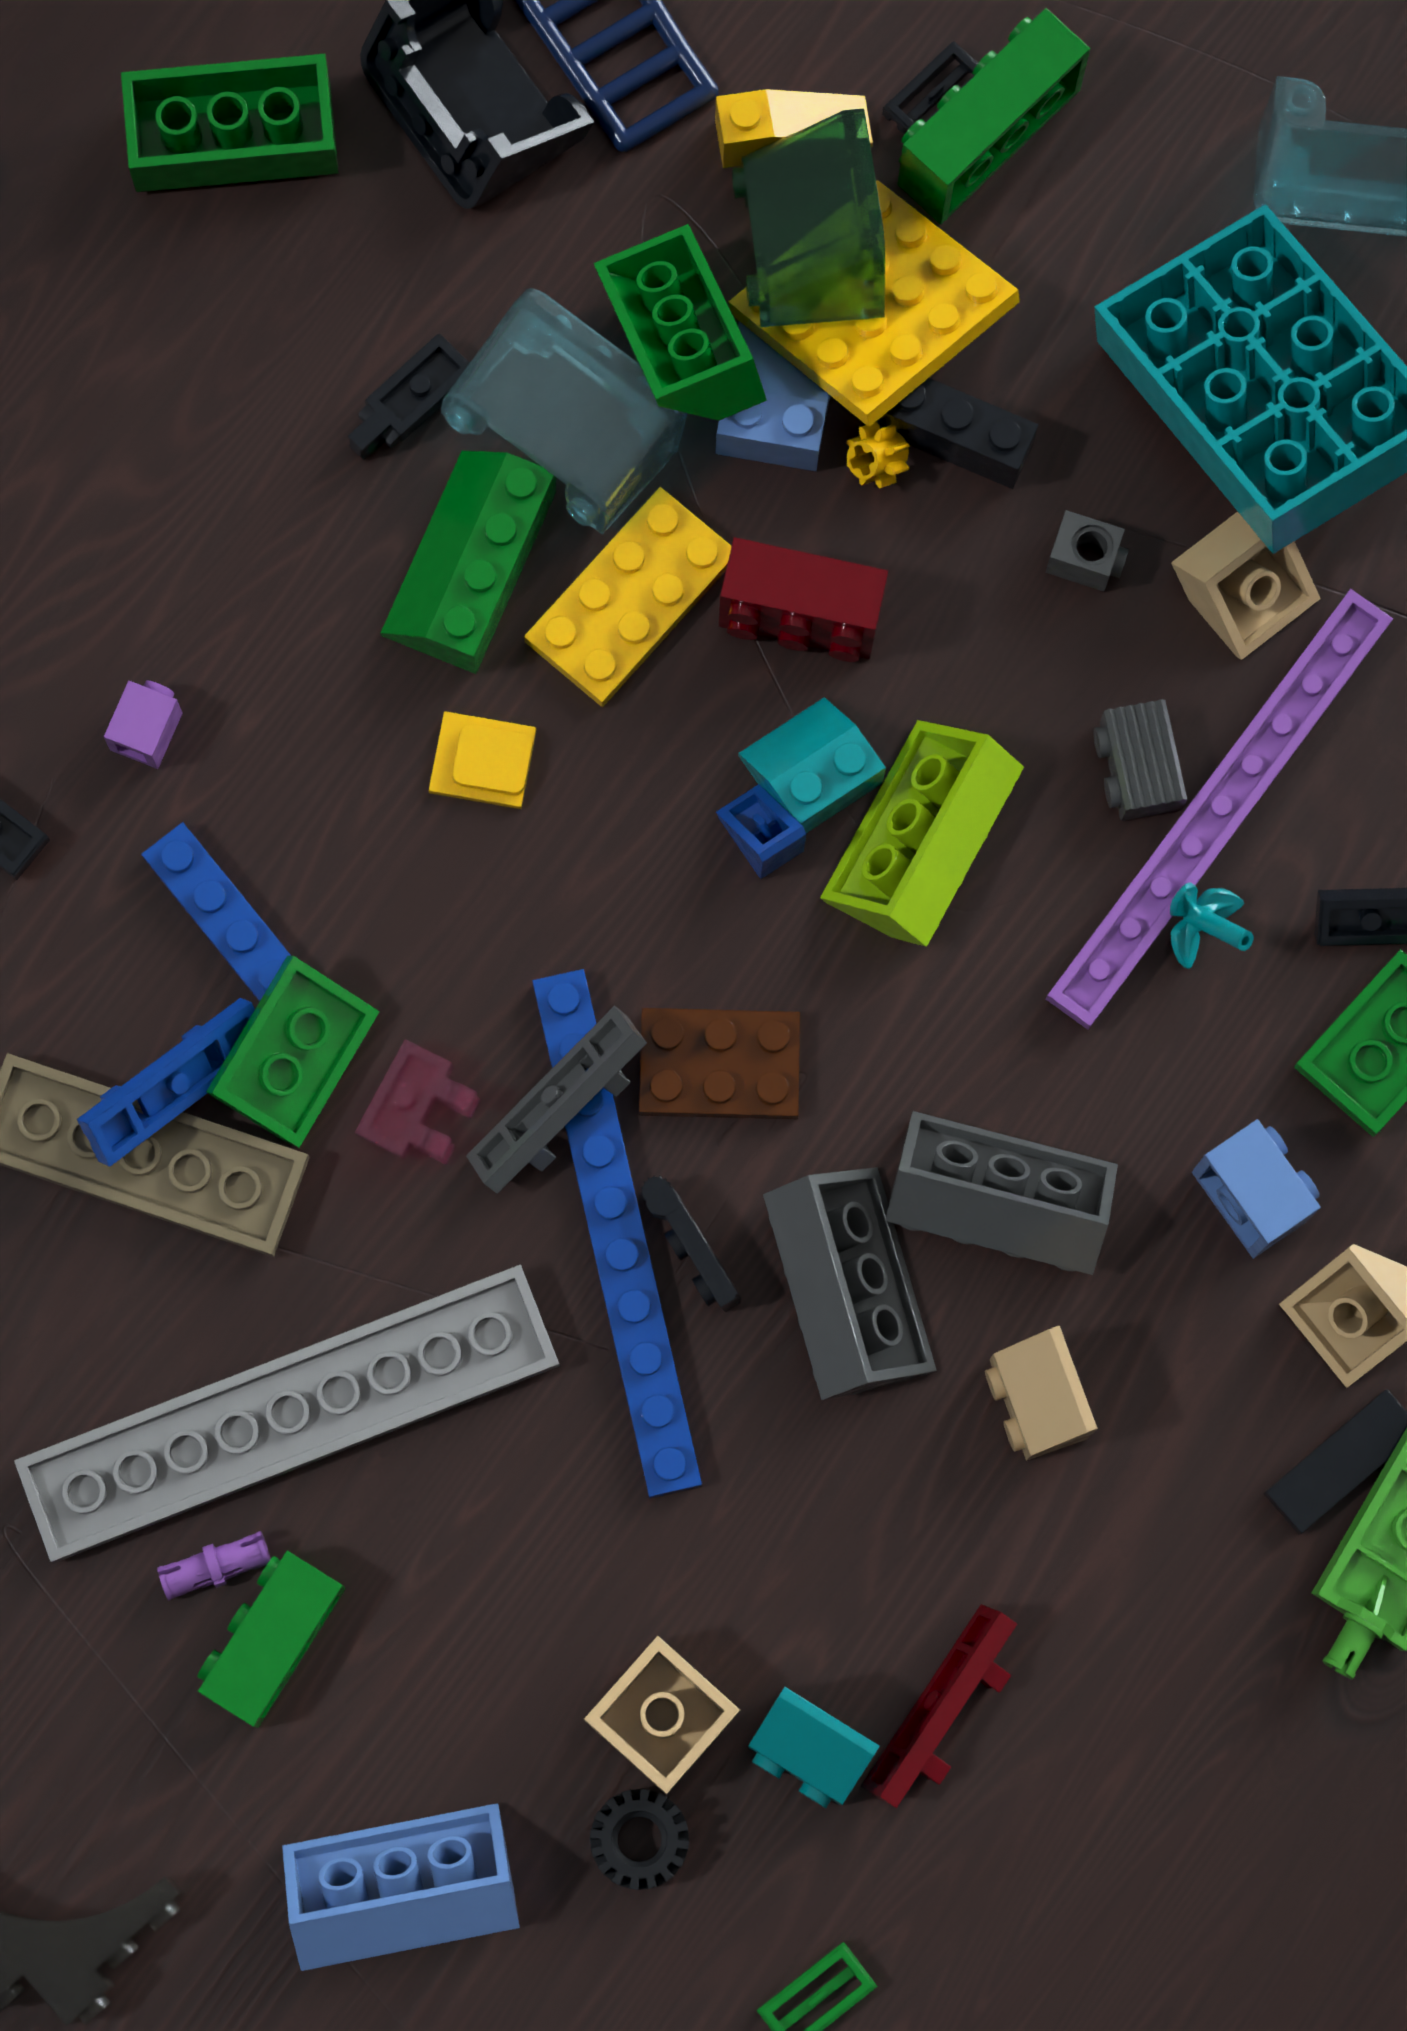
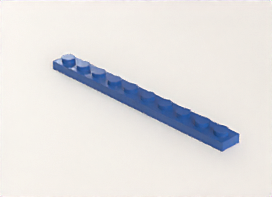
[532,969,702,1499]

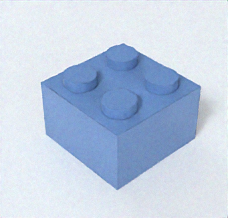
[1192,1119,1321,1259]

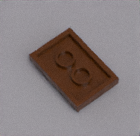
[639,1008,800,1120]

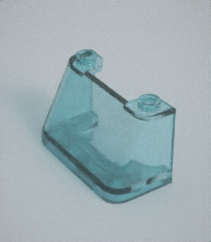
[1253,76,1407,237]
[441,288,687,535]

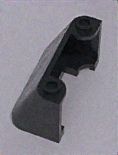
[360,0,594,209]

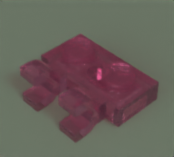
[355,1039,481,1165]

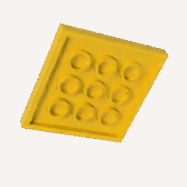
[728,180,1020,427]

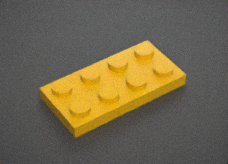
[524,487,732,708]

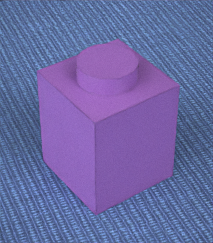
[104,680,183,769]

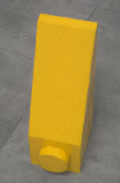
[715,89,873,168]

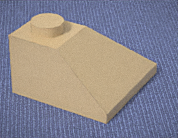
[1279,1244,1407,1388]

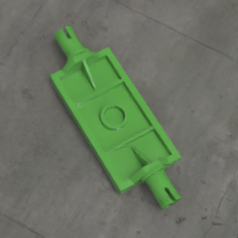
[1312,1428,1407,1680]

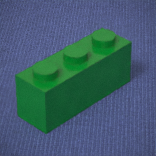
[197,1550,346,1728]

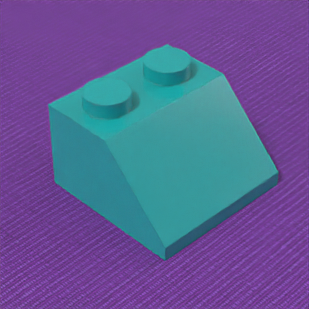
[738,697,886,833]
[748,1687,880,1808]

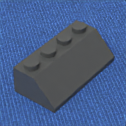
[885,1111,1118,1275]
[763,1167,937,1400]

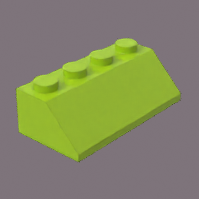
[820,720,1024,947]

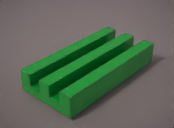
[756,1942,878,2031]

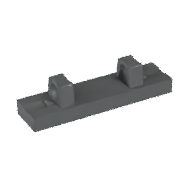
[466,1005,647,1194]

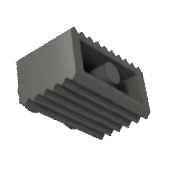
[1093,699,1187,821]

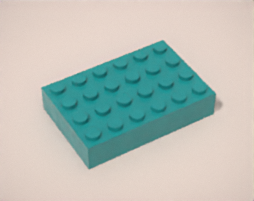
[1094,204,1407,554]

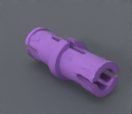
[157,1531,271,1601]

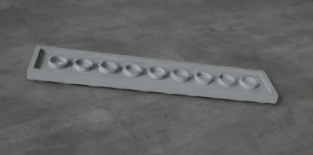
[14,1264,560,1563]

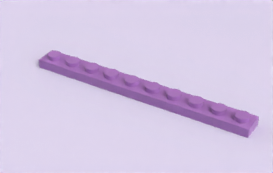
[1046,589,1393,1030]

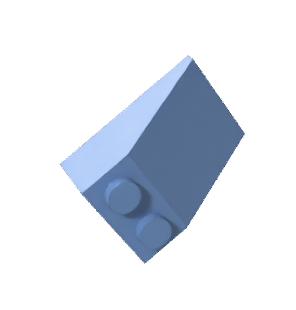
[716,321,830,472]

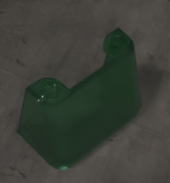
[732,108,885,327]

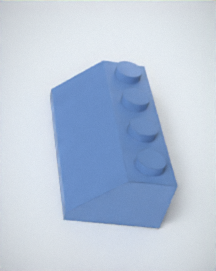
[282,1803,520,1971]

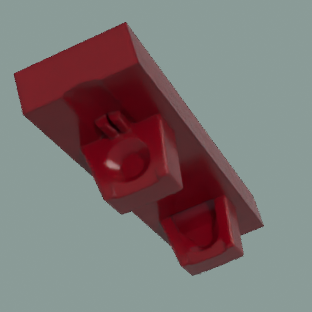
[861,1604,1017,1808]

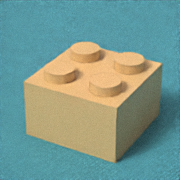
[584,1636,740,1795]

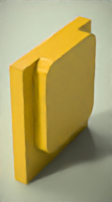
[429,711,536,809]

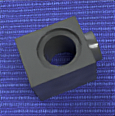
[1045,510,1129,592]

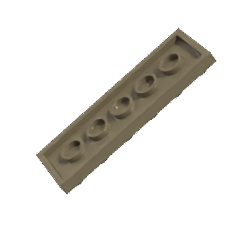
[0,1053,310,1257]

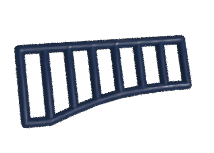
[515,0,719,152]

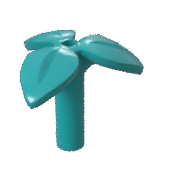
[1170,882,1254,969]

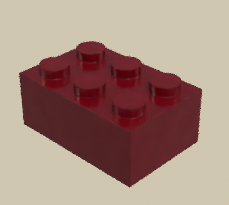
[718,537,889,662]

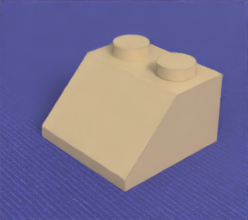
[1171,512,1321,660]
[985,1326,1098,1461]

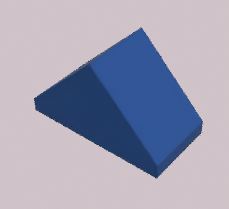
[716,784,807,879]

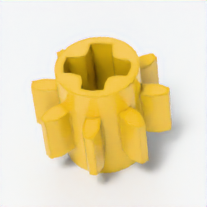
[846,421,909,489]

